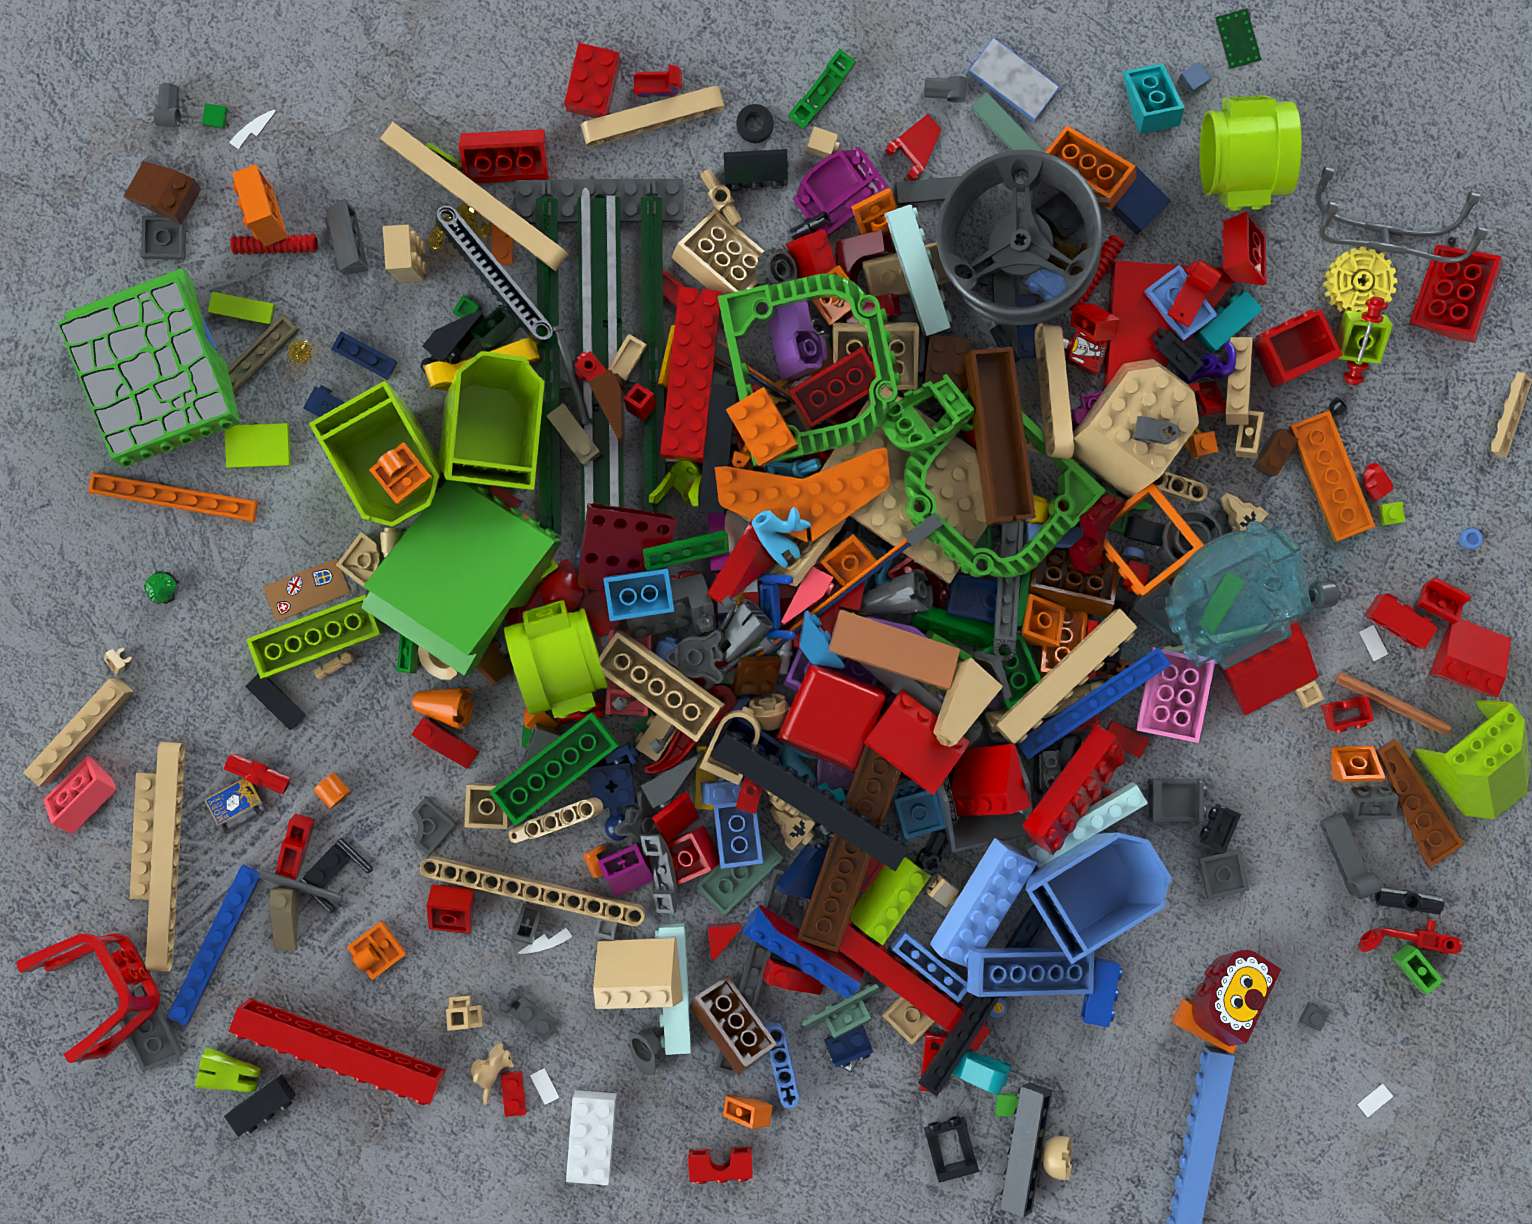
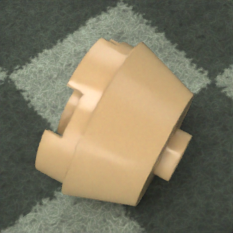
[749,694,789,731]

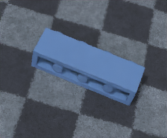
[890,929,968,1003]

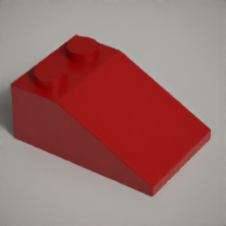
[645,825,720,885]

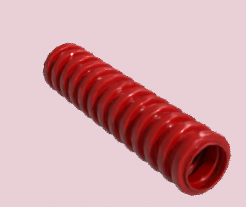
[230,234,318,255]
[1069,235,1125,311]

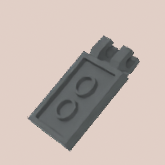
[114,985,184,1072]

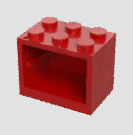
[1253,309,1343,388]

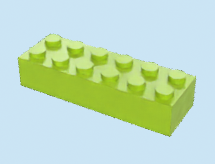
[246,595,385,679]

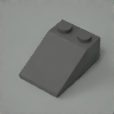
[641,750,705,808]

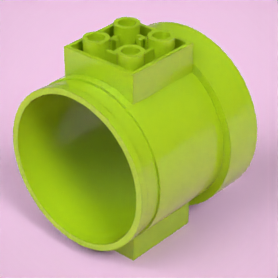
[1199,95,1302,211]
[504,600,608,718]

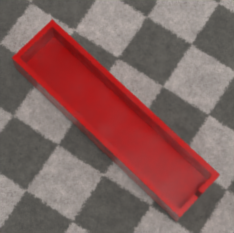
[660,287,722,463]

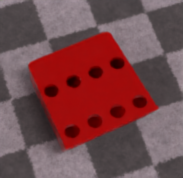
[775,663,885,773]

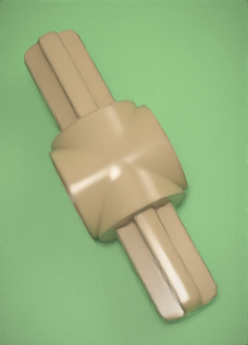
[701,169,742,226]

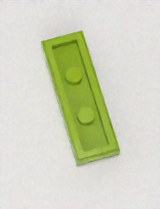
[208,292,276,325]

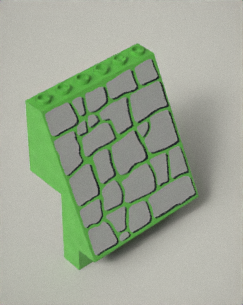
[57,268,240,468]

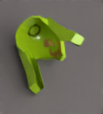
[649,461,702,507]

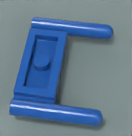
[760,574,795,640]

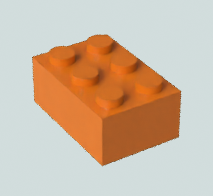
[232,164,288,246]
[726,387,799,468]

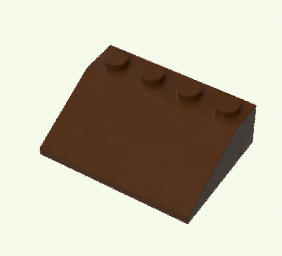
[1028,547,1121,617]

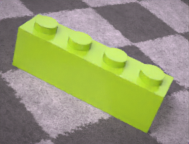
[849,856,931,945]

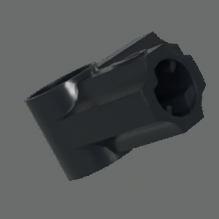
[915,830,948,874]

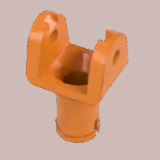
[732,443,755,470]

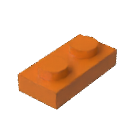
[491,224,514,265]

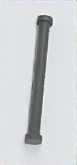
[552,325,593,426]

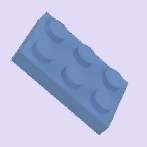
[1144,264,1217,342]

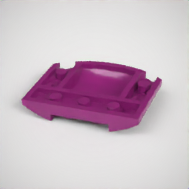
[793,147,890,237]

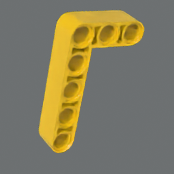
[424,338,540,392]

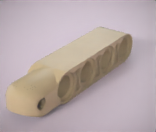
[508,797,603,843]

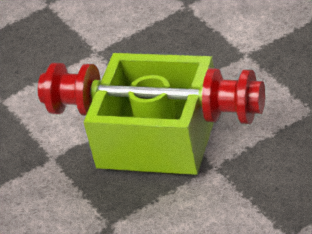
[1336,296,1393,385]

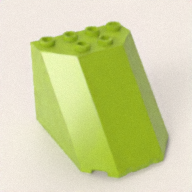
[1413,699,1531,819]

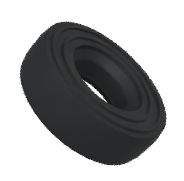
[736,104,774,143]
[1060,734,1081,770]

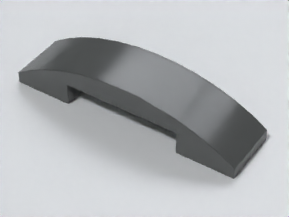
[640,834,677,914]

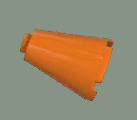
[412,687,474,729]

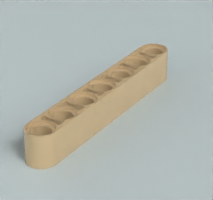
[581,86,725,147]
[1034,323,1074,459]

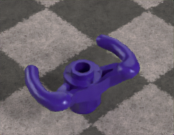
[1179,341,1237,384]

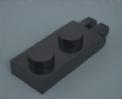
[1150,327,1204,380]

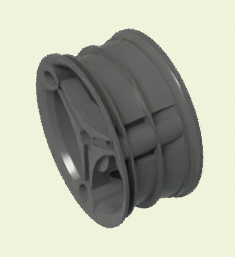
[937,150,1103,326]

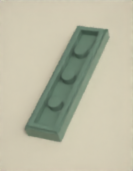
[971,92,1044,152]

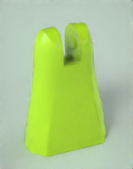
[195,1047,261,1092]

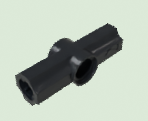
[1375,887,1444,915]

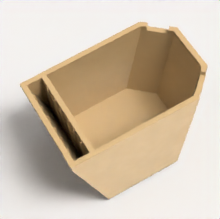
[1072,359,1199,499]

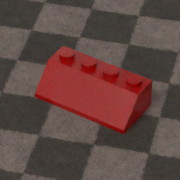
[459,129,549,183]

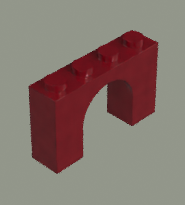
[835,230,902,323]

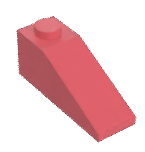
[781,566,835,626]

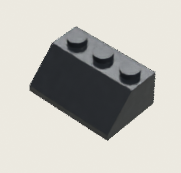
[723,149,788,192]

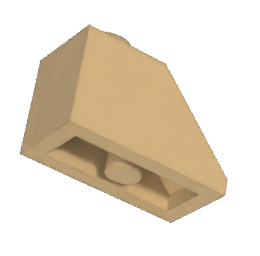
[925,872,959,907]

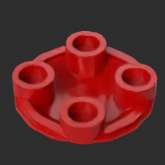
[541,571,583,612]

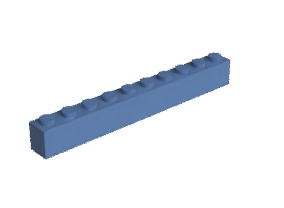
[1167,1046,1235,1224]

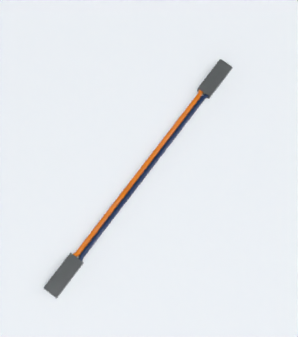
[715,342,838,427]
[725,512,943,684]

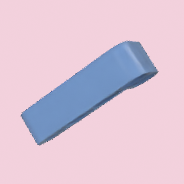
[764,1023,799,1108]

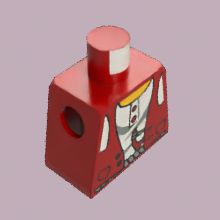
[1063,331,1109,376]

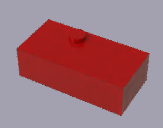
[789,346,877,428]

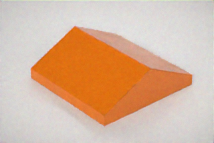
[820,534,877,587]

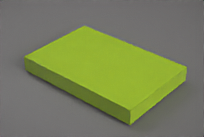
[224,423,291,468]

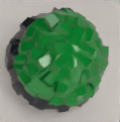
[144,571,179,604]

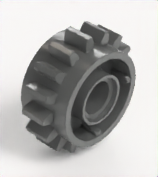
[755,248,797,286]

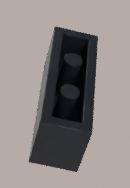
[224,1074,296,1137]

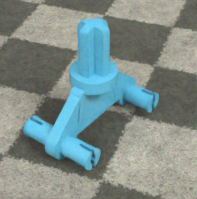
[764,458,821,479]

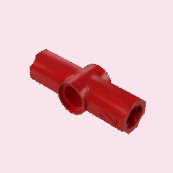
[224,753,291,794]

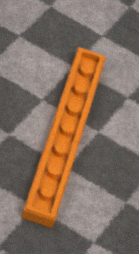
[88,472,259,522]

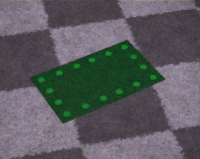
[1215,8,1261,69]

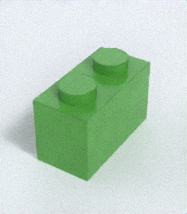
[1391,944,1444,994]

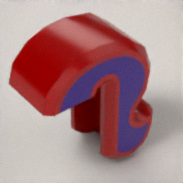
[633,64,682,97]

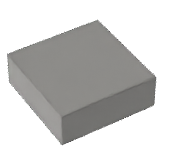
[594,918,618,940]

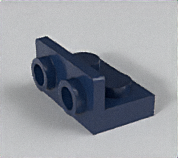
[604,743,640,765]
[824,1025,873,1068]

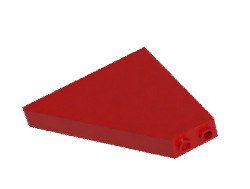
[1103,260,1234,389]

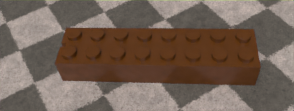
[964,347,1036,526]

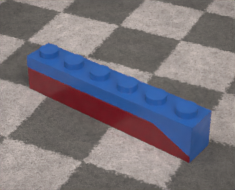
[743,905,864,998]

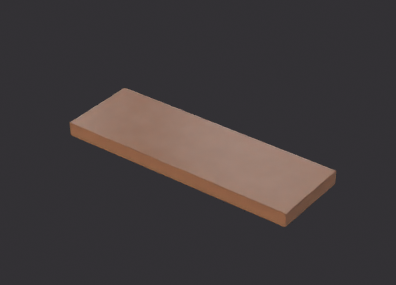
[828,610,960,690]

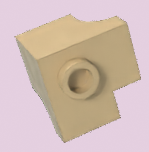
[446,995,484,1031]

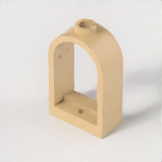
[700,706,761,785]

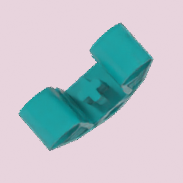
[952,1050,1012,1094]

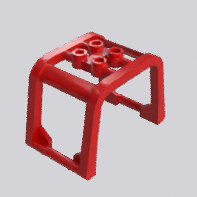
[16,934,160,1063]

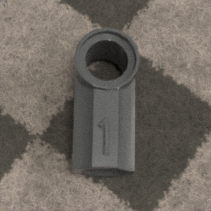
[924,76,966,103]
[153,83,181,127]

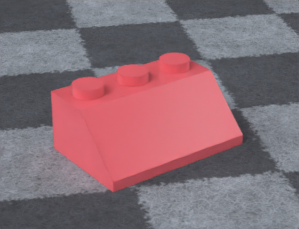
[43,755,117,834]

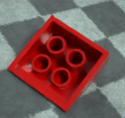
[1429,619,1511,697]

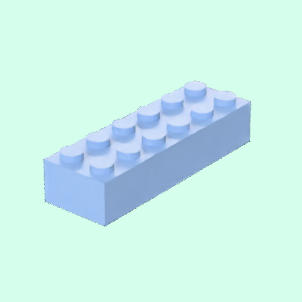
[930,838,1037,968]

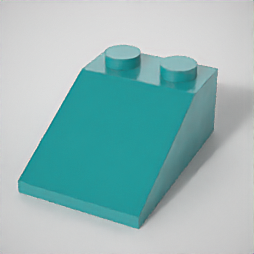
[1123,63,1184,134]

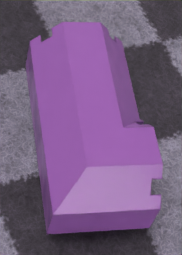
[765,301,828,381]

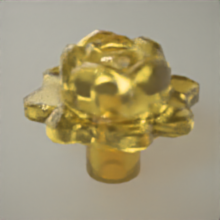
[287,339,312,364]

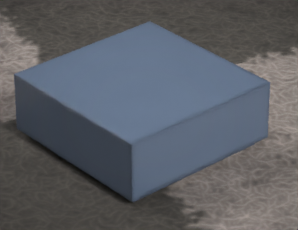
[1180,62,1211,92]

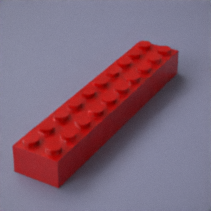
[228,998,446,1105]

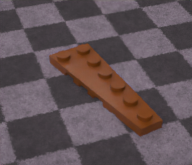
[1376,739,1465,867]

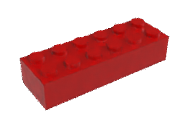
[1022,726,1126,855]

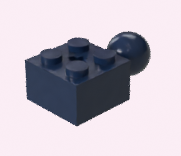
[588,761,637,841]

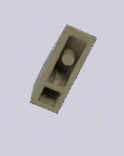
[547,403,602,467]
[270,886,299,950]

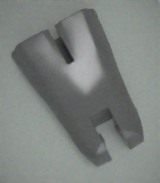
[719,599,774,663]

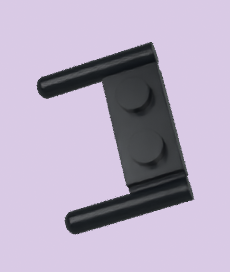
[300,838,373,913]

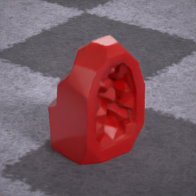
[1363,463,1394,501]

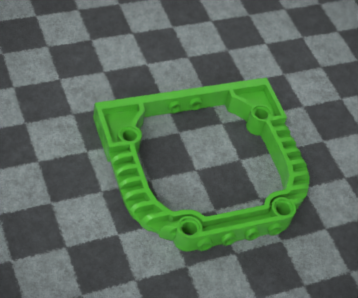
[718,274,901,467]
[903,389,1106,578]

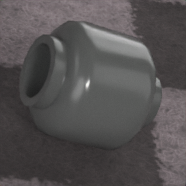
[1307,580,1341,609]

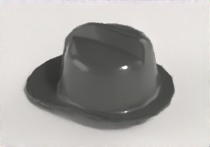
[629,1027,661,1075]

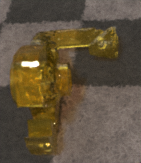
[427,203,492,250]

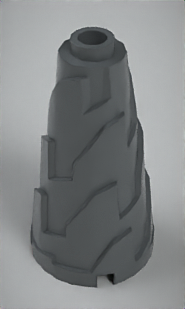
[851,569,933,617]

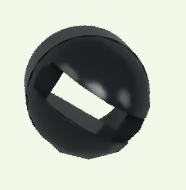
[1329,397,1348,415]

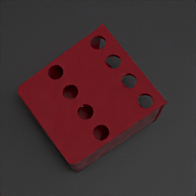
[577,503,678,591]

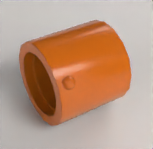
[313,772,351,809]

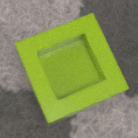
[1379,502,1405,526]

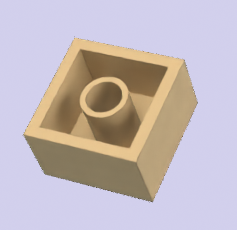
[464,783,511,829]

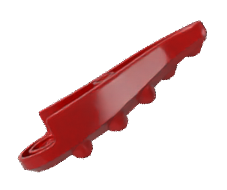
[644,684,737,774]

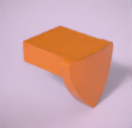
[524,707,559,730]
[582,843,607,878]

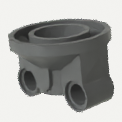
[1155,509,1223,569]

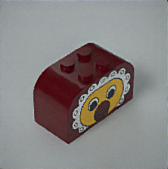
[1192,950,1281,1046]

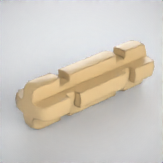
[314,651,354,679]

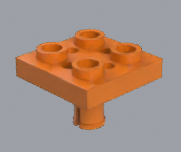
[812,265,851,325]

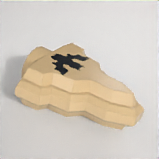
[1220,493,1268,542]
[769,805,816,851]

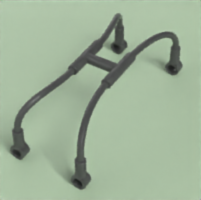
[1315,166,1488,263]
[612,595,775,754]

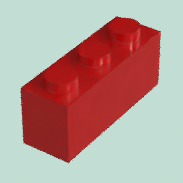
[1364,593,1438,649]

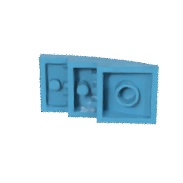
[893,780,945,839]

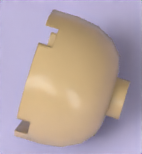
[1041,1136,1073,1180]

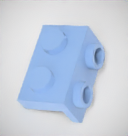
[1025,261,1065,302]

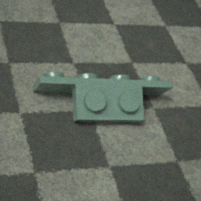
[802,984,881,1039]

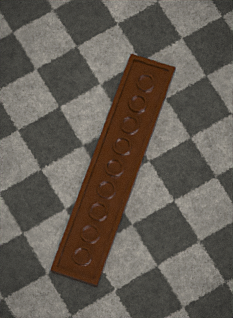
[797,745,901,952]

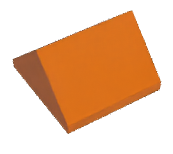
[1021,594,1066,647]
[1331,746,1386,782]

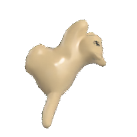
[471,1042,514,1105]

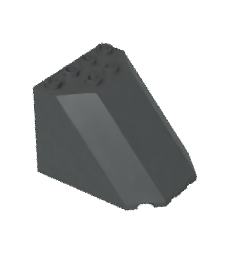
[936,713,1032,853]

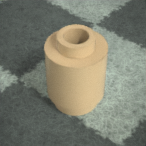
[380,528,402,558]

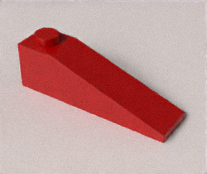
[706,519,775,604]

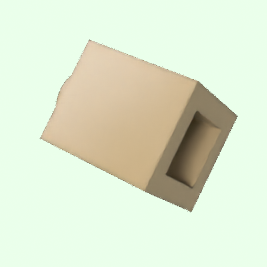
[807,127,840,158]

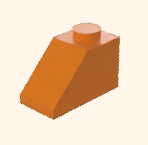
[723,1095,773,1129]

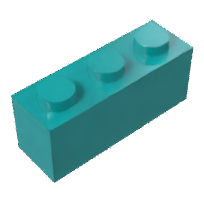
[1194,291,1263,354]

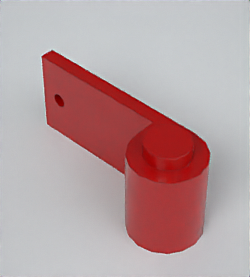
[1167,259,1222,328]

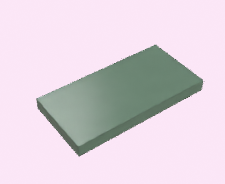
[696,833,785,916]

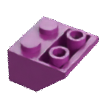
[598,842,654,897]

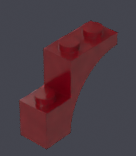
[1069,493,1125,574]

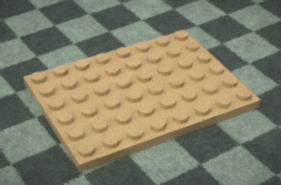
[820,387,987,584]

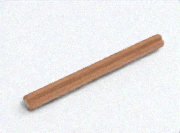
[1335,672,1451,735]

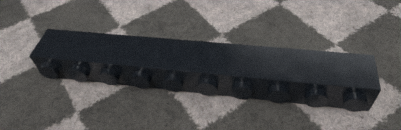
[712,731,909,871]

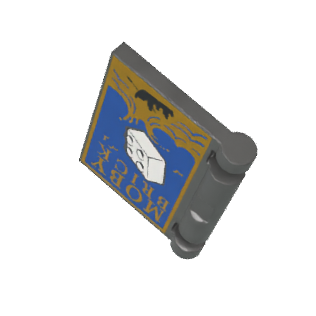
[204,778,267,835]

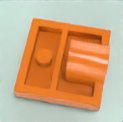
[851,188,897,239]
[369,442,432,505]
[347,920,407,980]

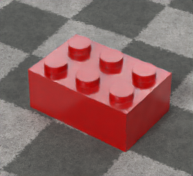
[564,42,621,118]

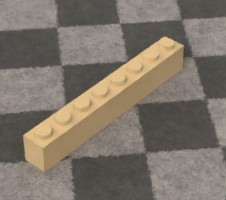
[993,609,1137,744]

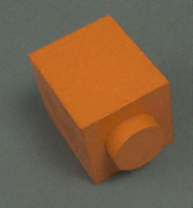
[1187,431,1219,459]

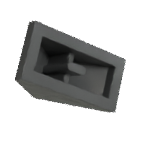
[511,903,543,945]

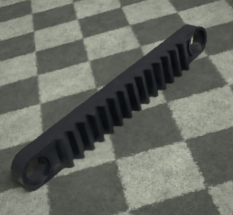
[435,206,553,344]

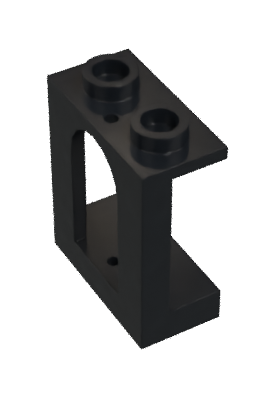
[924,1116,980,1183]

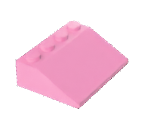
[1136,648,1215,743]

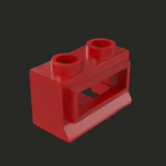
[1320,696,1374,733]

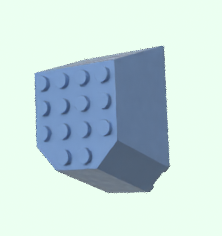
[1025,832,1172,964]

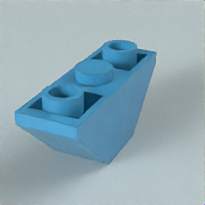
[799,610,846,669]

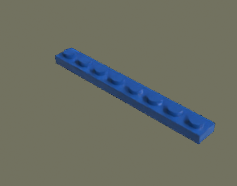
[1018,647,1171,759]
[167,864,260,1026]

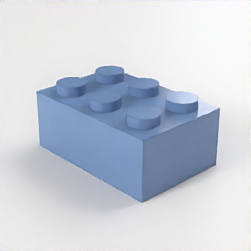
[714,802,765,869]

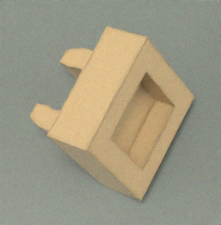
[104,648,132,676]

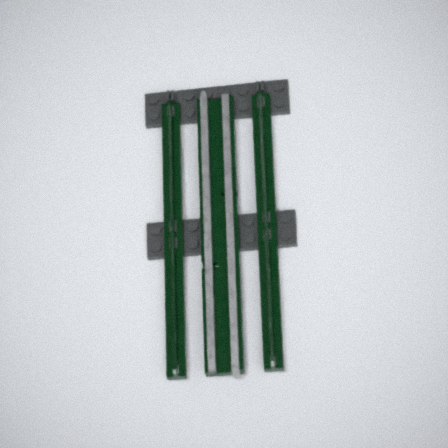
[516,178,684,535]

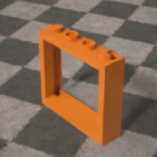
[1103,482,1208,598]

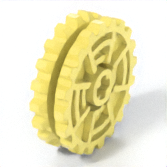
[1323,247,1397,313]

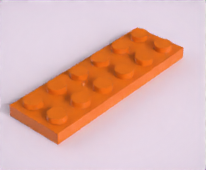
[1288,410,1376,542]

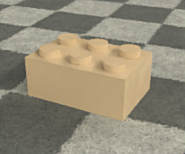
[383,224,427,283]

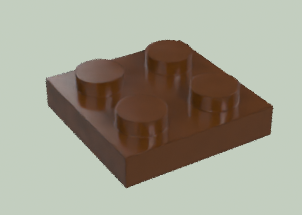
[731,656,782,695]

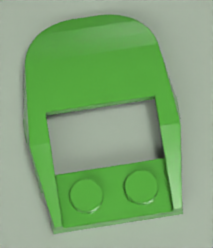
[881,374,975,452]

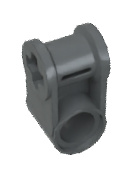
[1133,416,1179,444]

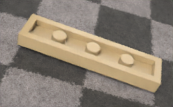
[1491,372,1532,459]

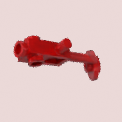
[1358,919,1463,955]

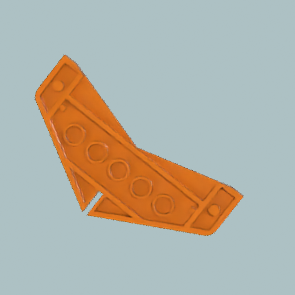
[715,448,890,542]

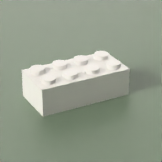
[566,1090,617,1185]

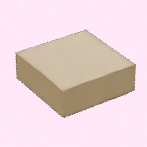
[1295,680,1324,708]

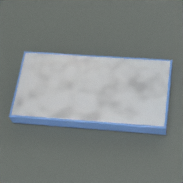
[967,37,1060,122]

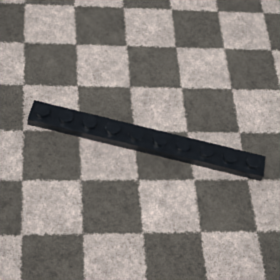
[918,904,1047,1096]

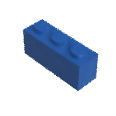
[1080,957,1122,1027]

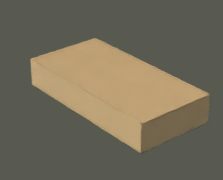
[607,334,647,382]

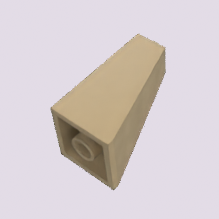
[933,658,1003,747]

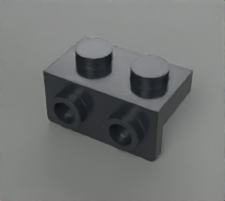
[1200,804,1241,852]

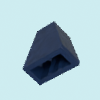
[775,842,828,899]

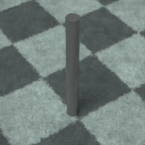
[258,870,343,903]

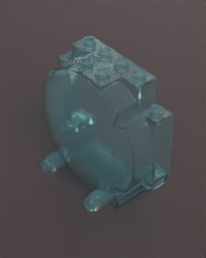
[1165,521,1312,670]

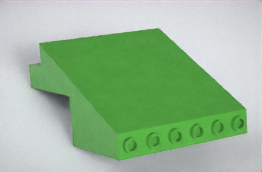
[361,480,562,676]

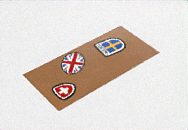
[263,558,350,622]

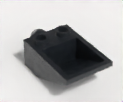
[420,310,489,374]

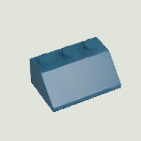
[603,568,674,621]

